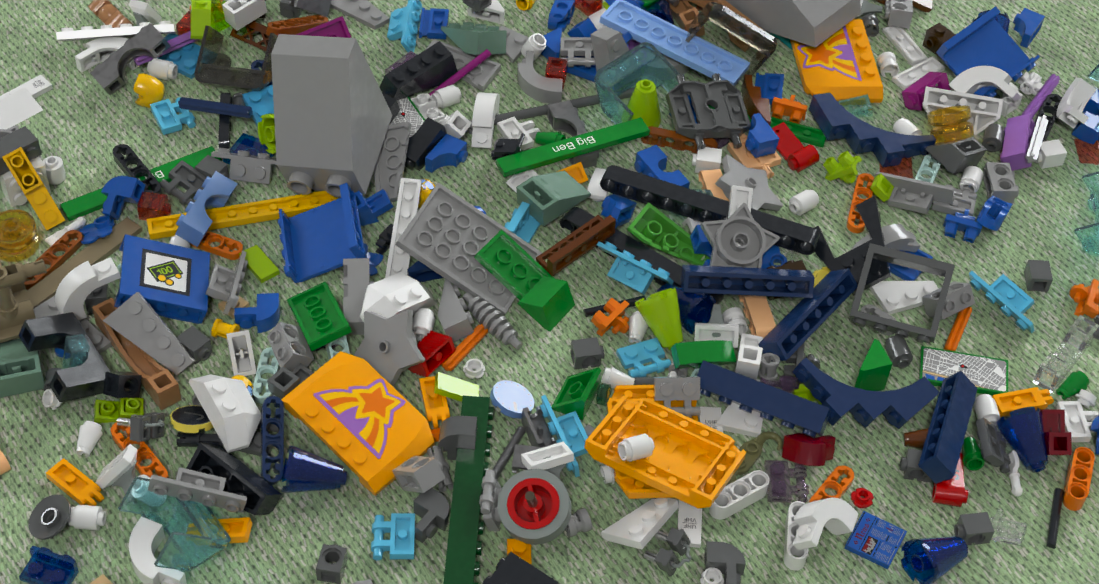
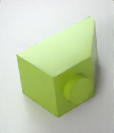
[190,0,211,40]

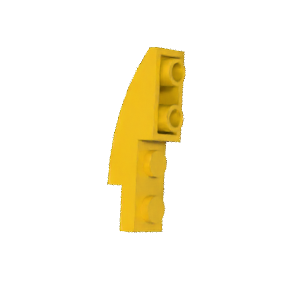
[2,147,65,230]

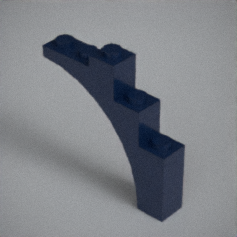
[809,93,936,167]
[792,358,940,429]

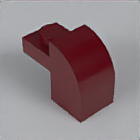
[1037,409,1072,455]
[782,433,836,466]

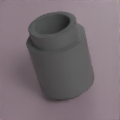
[982,124,1005,152]
[885,335,913,368]

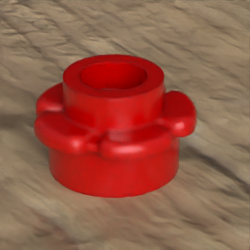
[851,488,874,508]

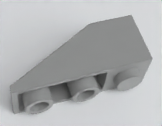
[437,279,474,342]

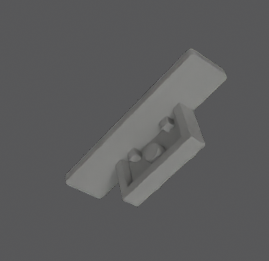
[211,148,277,184]
[875,171,954,214]
[206,251,248,315]
[148,467,247,512]

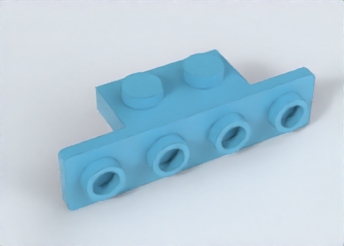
[387,0,422,55]
[504,201,541,243]
[597,241,674,295]
[969,271,1035,333]
[540,395,588,477]

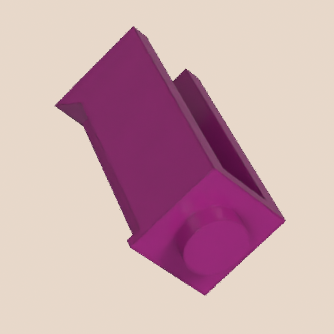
[902,72,951,111]

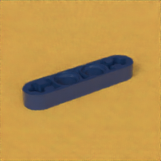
[261,396,284,485]

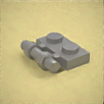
[560,37,595,67]
[931,184,977,216]
[654,376,701,418]
[479,470,502,531]

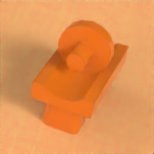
[771,95,808,124]
[1069,278,1099,318]
[591,298,630,337]

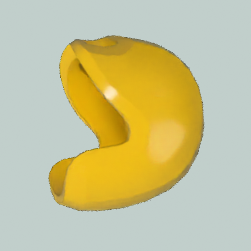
[133,73,165,108]

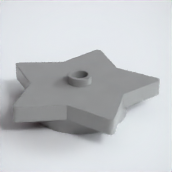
[715,154,783,211]
[700,203,780,268]
[354,310,425,387]

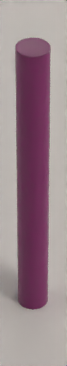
[429,49,491,96]

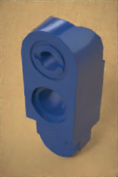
[548,0,575,32]
[976,195,1013,231]

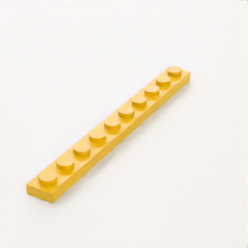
[146,191,339,240]

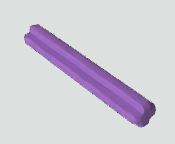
[134,31,200,66]
[1022,74,1060,118]

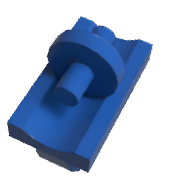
[943,208,983,243]

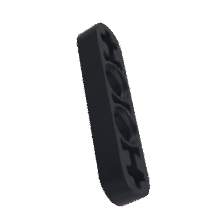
[218,92,232,149]
[1035,94,1062,142]
[112,144,162,201]

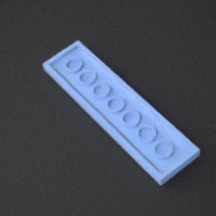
[599,0,750,86]

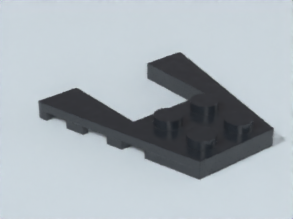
[814,196,891,296]

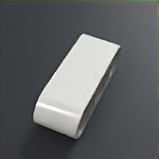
[709,470,770,520]
[784,501,809,571]

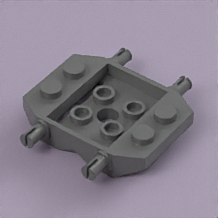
[666,73,751,150]

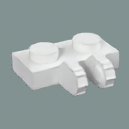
[497,117,540,151]
[1056,401,1099,443]

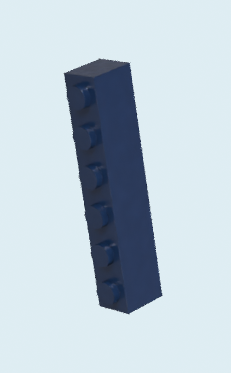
[681,265,815,298]
[758,269,858,362]
[697,360,832,438]
[918,371,977,484]

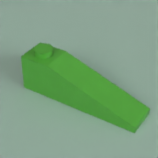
[627,202,710,266]

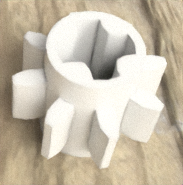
[1018,72,1044,95]

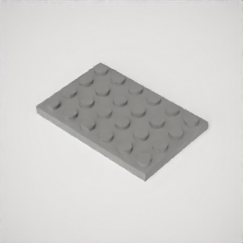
[395,183,542,316]

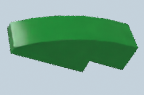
[671,340,736,369]

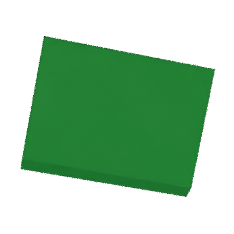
[517,276,575,332]
[855,339,892,391]
[551,367,601,421]

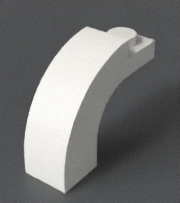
[75,37,143,72]
[949,66,1020,103]
[1056,77,1097,129]
[471,92,500,149]
[55,257,121,321]
[735,333,763,380]
[793,497,859,550]
[129,516,187,584]

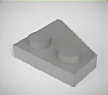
[499,25,529,63]

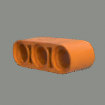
[1062,447,1095,511]

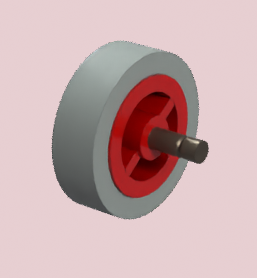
[498,469,572,545]

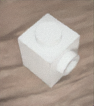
[439,110,472,139]
[1035,139,1067,169]
[692,147,722,173]

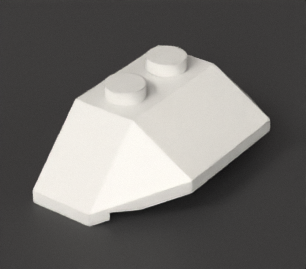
[922,86,1003,135]
[360,272,438,322]
[189,374,261,453]

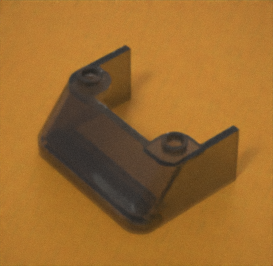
[685,2,777,75]
[194,25,278,91]

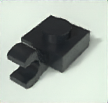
[375,224,393,255]

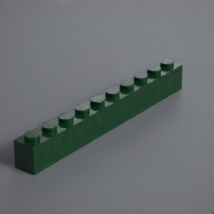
[443,395,494,584]

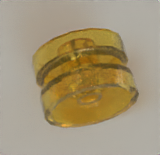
[927,105,974,143]
[0,209,40,262]

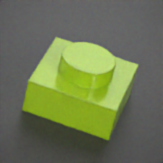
[870,173,894,202]

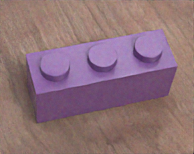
[1000,113,1035,171]

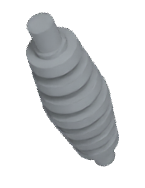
[463,292,523,350]

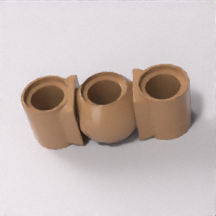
[87,0,133,28]

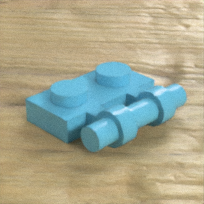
[150,97,196,135]
[616,338,671,378]
[371,513,415,560]

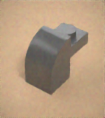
[267,363,314,399]
[438,416,477,460]
[414,488,449,543]
[704,541,746,584]

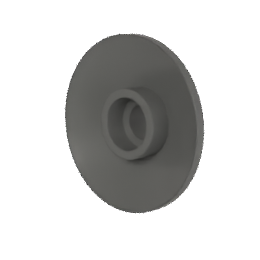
[28,494,71,540]

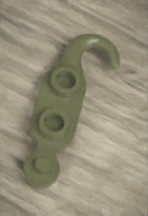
[726,431,783,486]

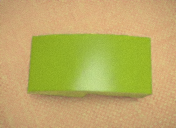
[94,398,144,423]

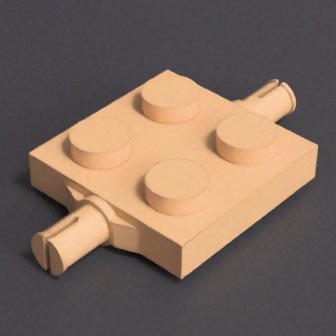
[727,133,781,179]

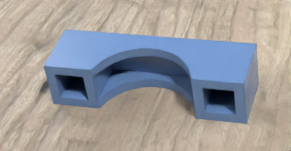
[175,171,237,247]

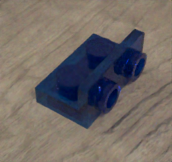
[19,546,79,584]

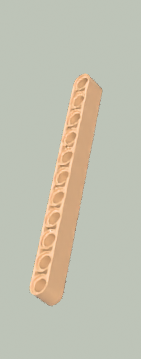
[699,169,776,339]

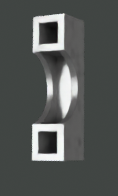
[90,23,170,95]
[547,100,599,168]

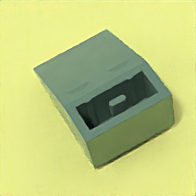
[441,22,507,55]
[516,170,591,226]
[0,339,45,398]

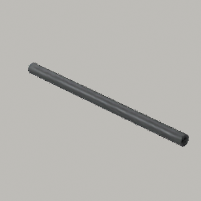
[494,87,635,125]

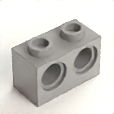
[884,0,913,29]
[983,162,1019,204]
[922,281,975,319]
[267,322,314,371]
[392,456,446,493]

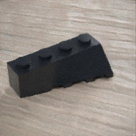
[379,41,458,100]
[186,442,282,515]

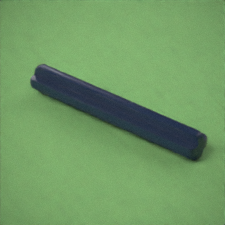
[178,97,253,118]

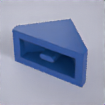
[541,28,562,66]

